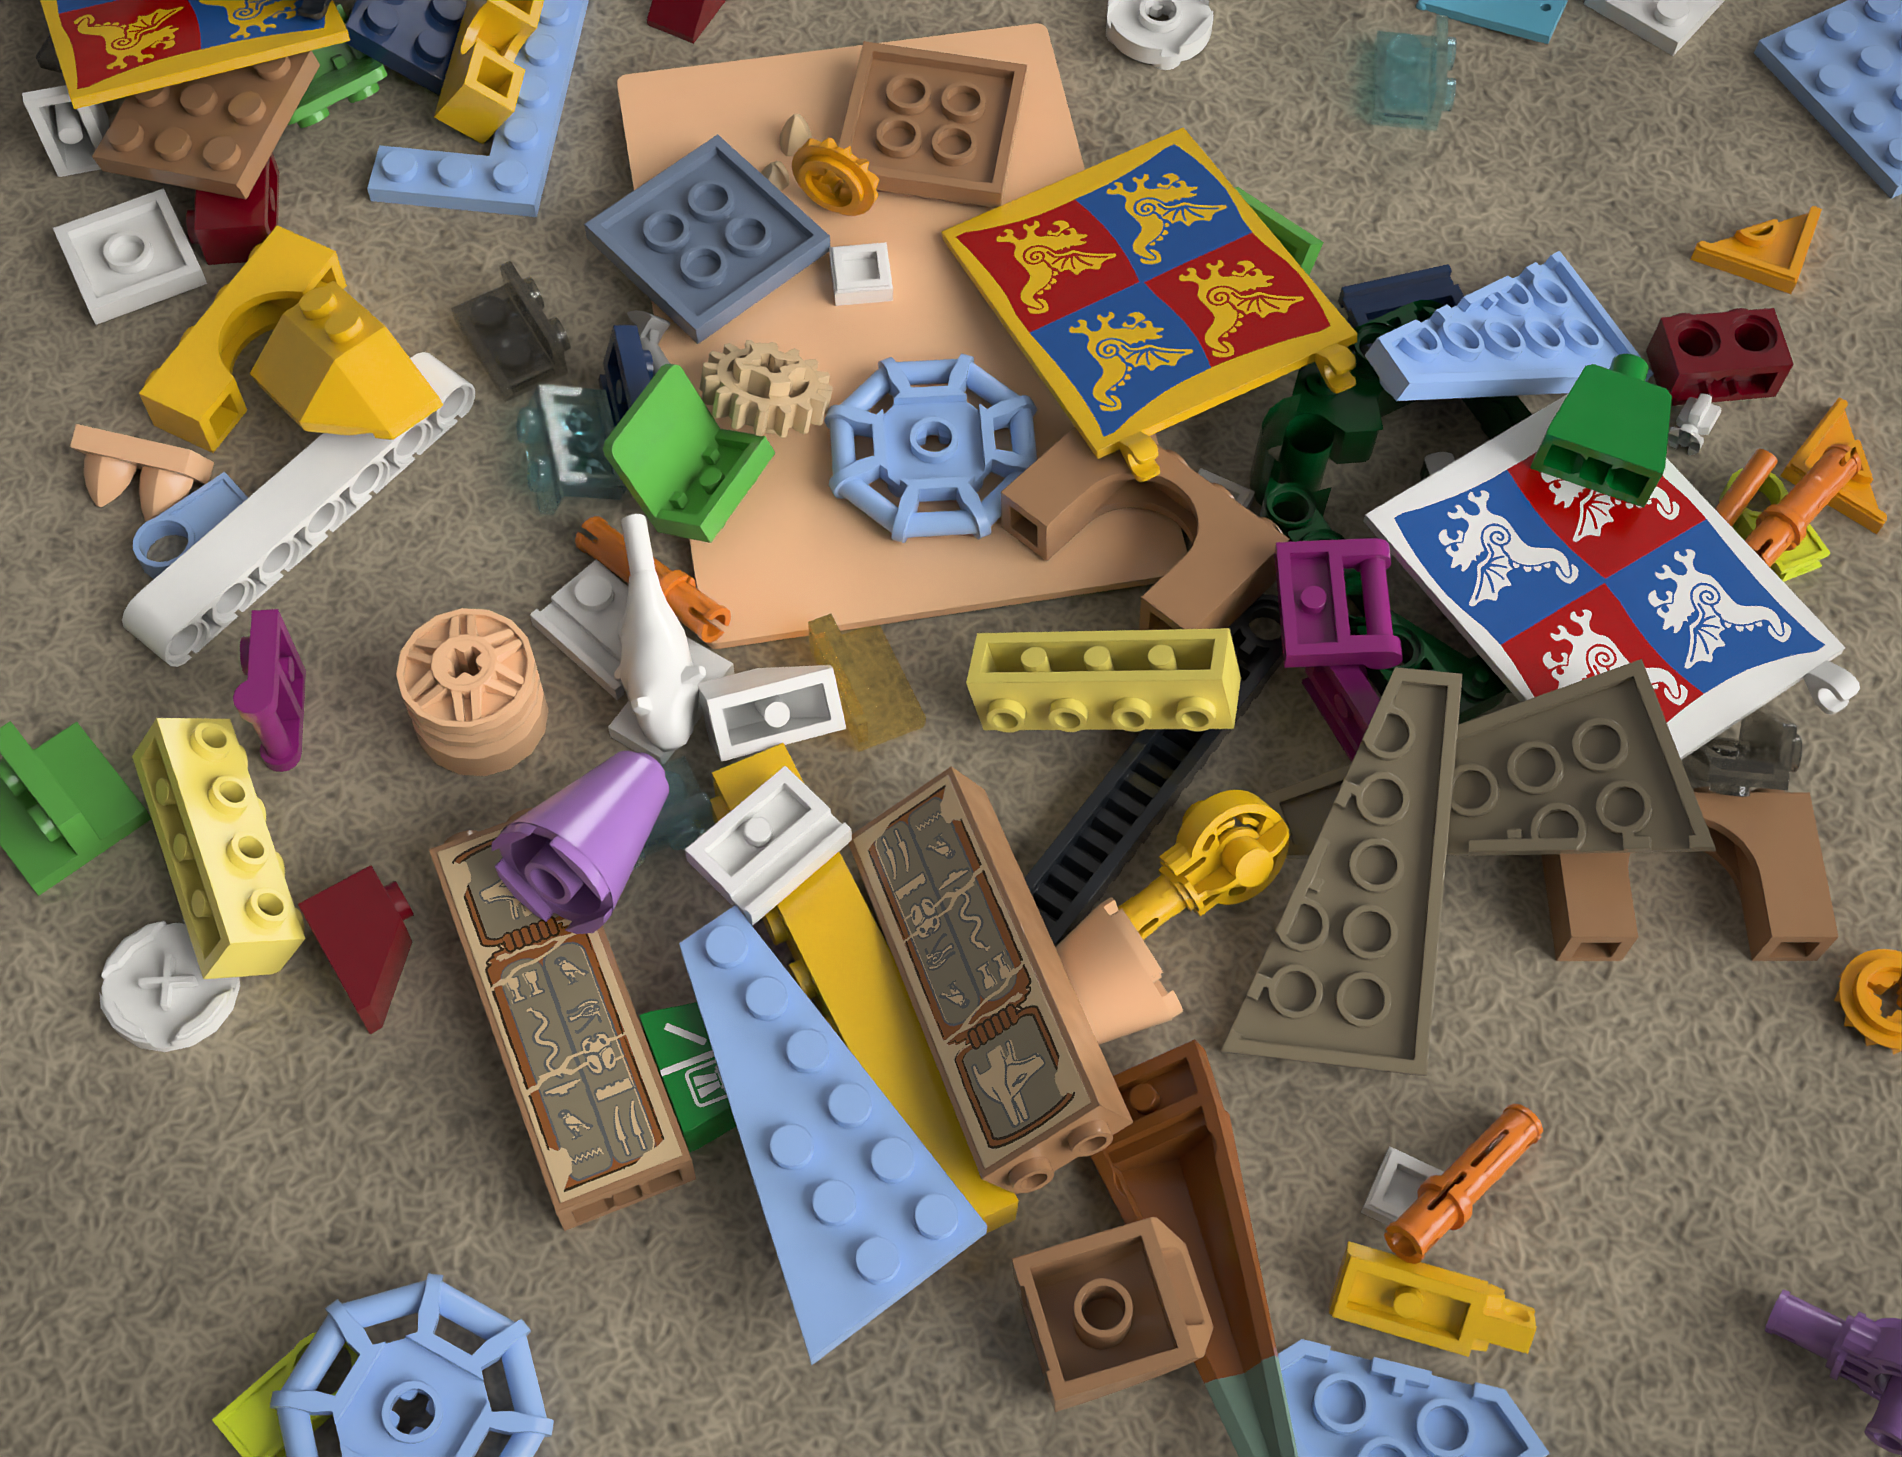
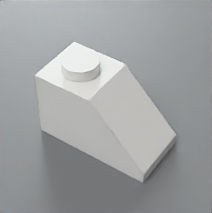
[22,85,109,177]
[698,665,846,762]

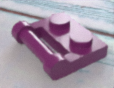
[1274,538,1403,670]
[233,609,306,772]

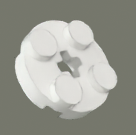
[1106,0,1213,70]

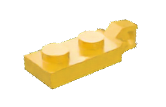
[1329,1241,1537,1357]

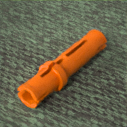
[1744,444,1861,567]
[575,516,731,643]
[1384,1104,1543,1264]

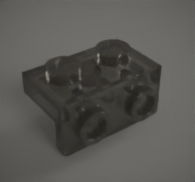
[1681,706,1802,797]

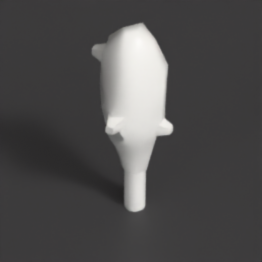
[614,514,706,752]

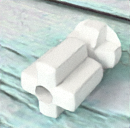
[1668,393,1721,455]

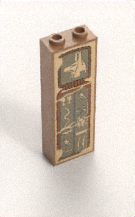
[848,766,1133,1194]
[429,808,696,1231]

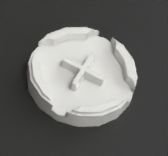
[99,920,240,1052]

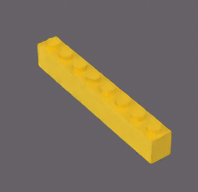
[707,743,1019,1234]

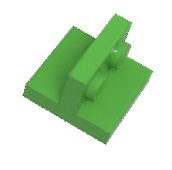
[0,721,152,896]

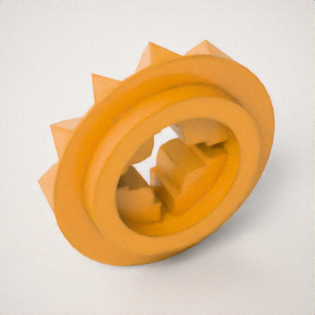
[792,137,879,216]
[1834,949,1902,1055]

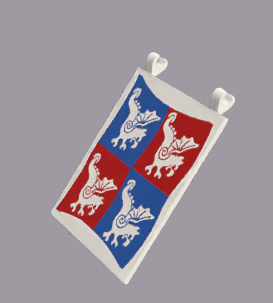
[1363,394,1860,760]

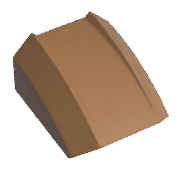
[1012,1217,1214,1412]

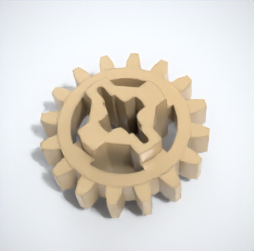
[699,340,833,438]

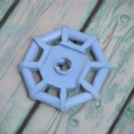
[824,353,1037,543]
[270,1273,554,1457]

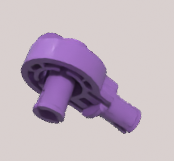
[1765,1289,1902,1456]

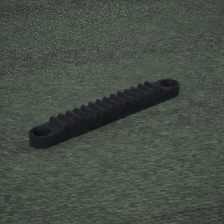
[1024,594,1284,947]

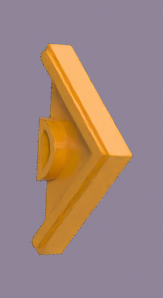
[1690,206,1822,294]
[1780,397,1887,535]

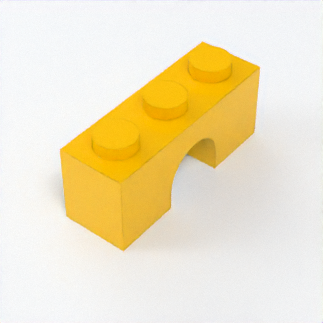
[434,0,544,144]

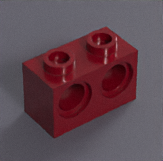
[1646,308,1794,406]

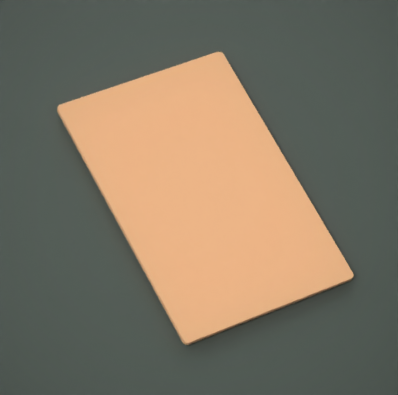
[617,23,1187,649]

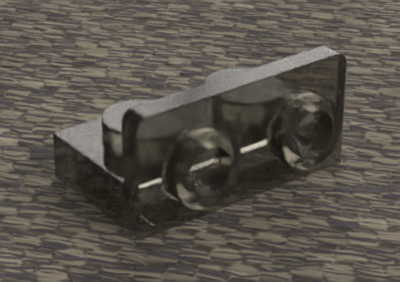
[451,261,571,402]

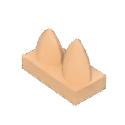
[70,424,214,521]

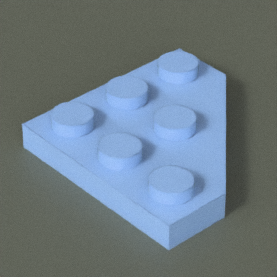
[1278,1339,1550,1457]

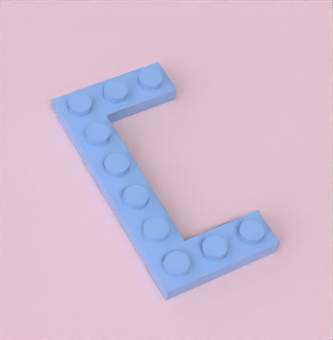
[367,0,589,217]

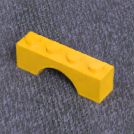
[139,225,347,453]

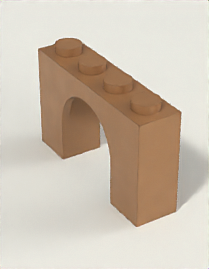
[1001,427,1289,630]
[1541,786,1839,961]

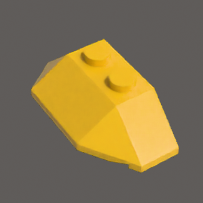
[250,281,444,440]

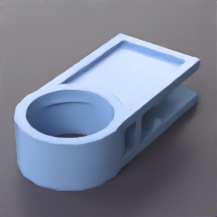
[133,472,248,579]

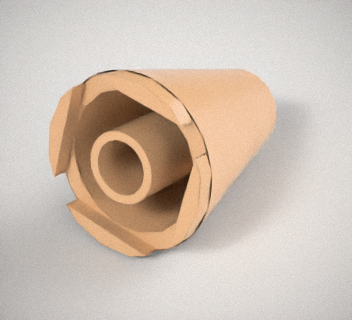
[1055,897,1183,1045]

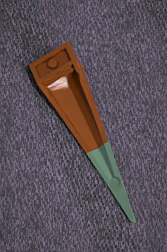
[1090,1039,1298,1457]

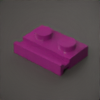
[1302,664,1380,763]

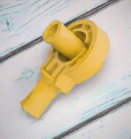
[1117,790,1289,940]

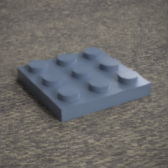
[584,134,830,344]

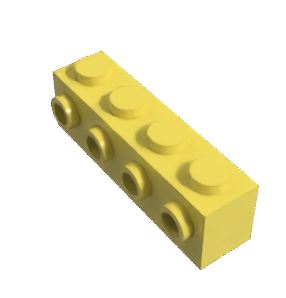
[966,628,1241,732]
[132,718,306,979]

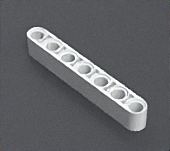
[122,352,475,666]

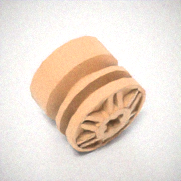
[396,608,548,776]

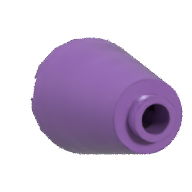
[492,751,669,934]

